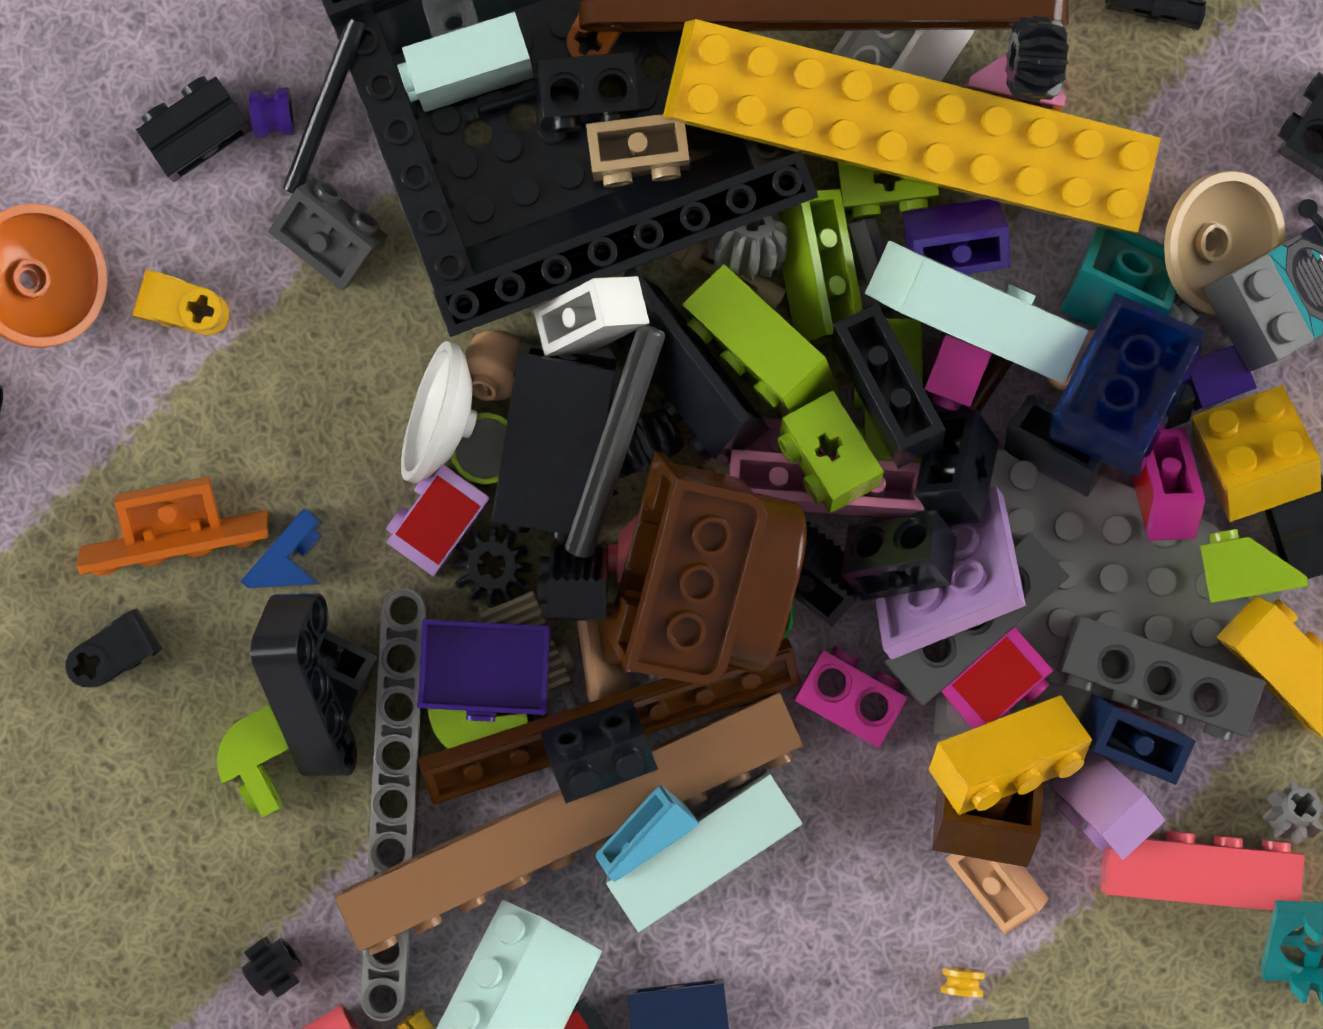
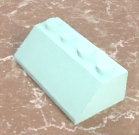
[436,899,602,1029]

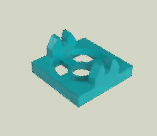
[1261,900,1323,1004]

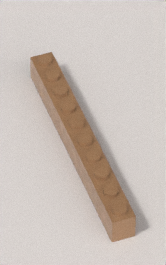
[333,692,803,955]

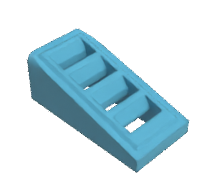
[595,785,699,882]

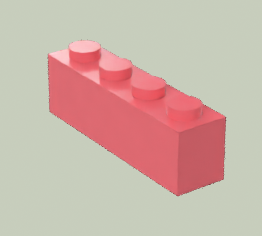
[1100,830,1305,911]

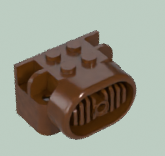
[607,451,807,684]

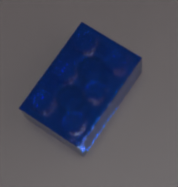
[1049,293,1206,477]

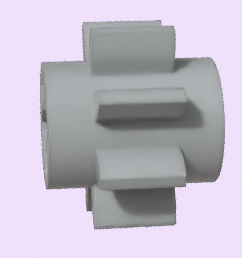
[1263,781,1323,845]

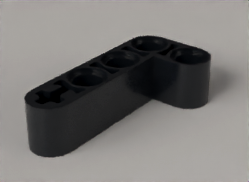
[250,593,357,776]

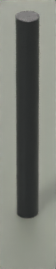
[283,14,367,194]

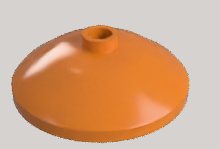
[0,203,108,348]

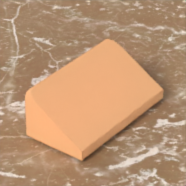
[577,602,630,702]
[945,854,1049,934]

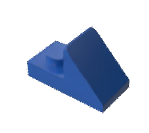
[240,508,323,588]

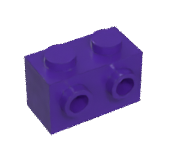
[903,199,1011,274]

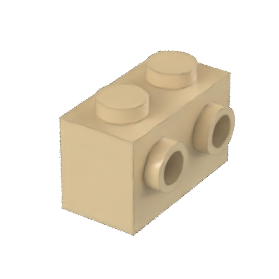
[586,114,690,187]

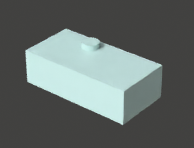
[865,240,1089,384]
[606,770,803,933]

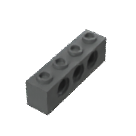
[881,533,1070,706]
[1056,616,1266,742]

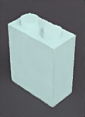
[397,12,534,112]

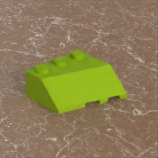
[682,264,845,417]

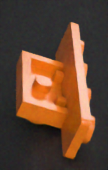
[77,476,270,576]

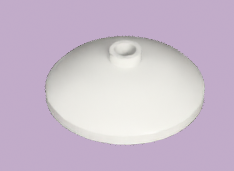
[401,341,477,483]

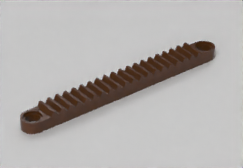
[579,0,1069,32]

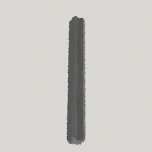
[565,325,665,558]

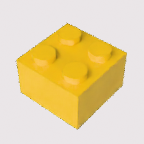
[1192,385,1321,522]

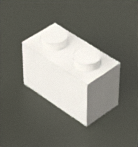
[534,276,650,356]

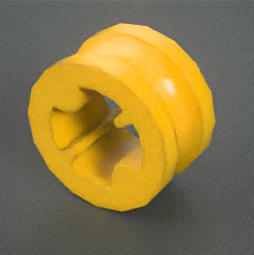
[940,967,986,997]

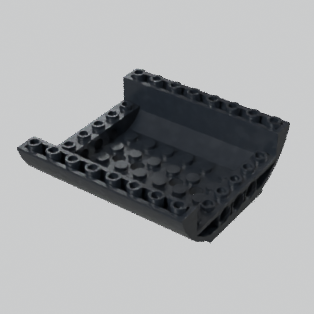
[322,0,819,338]

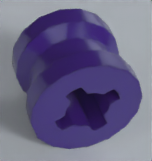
[249,87,295,139]

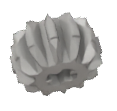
[706,214,789,281]

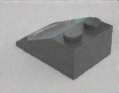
[1203,225,1323,373]

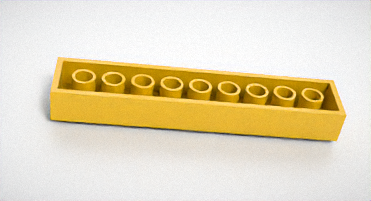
[663,19,1161,233]

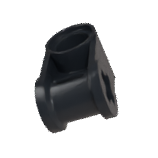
[65,608,163,687]

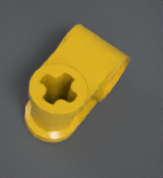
[132,269,230,336]

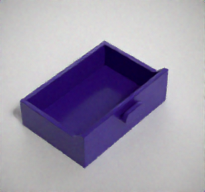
[417,619,551,722]

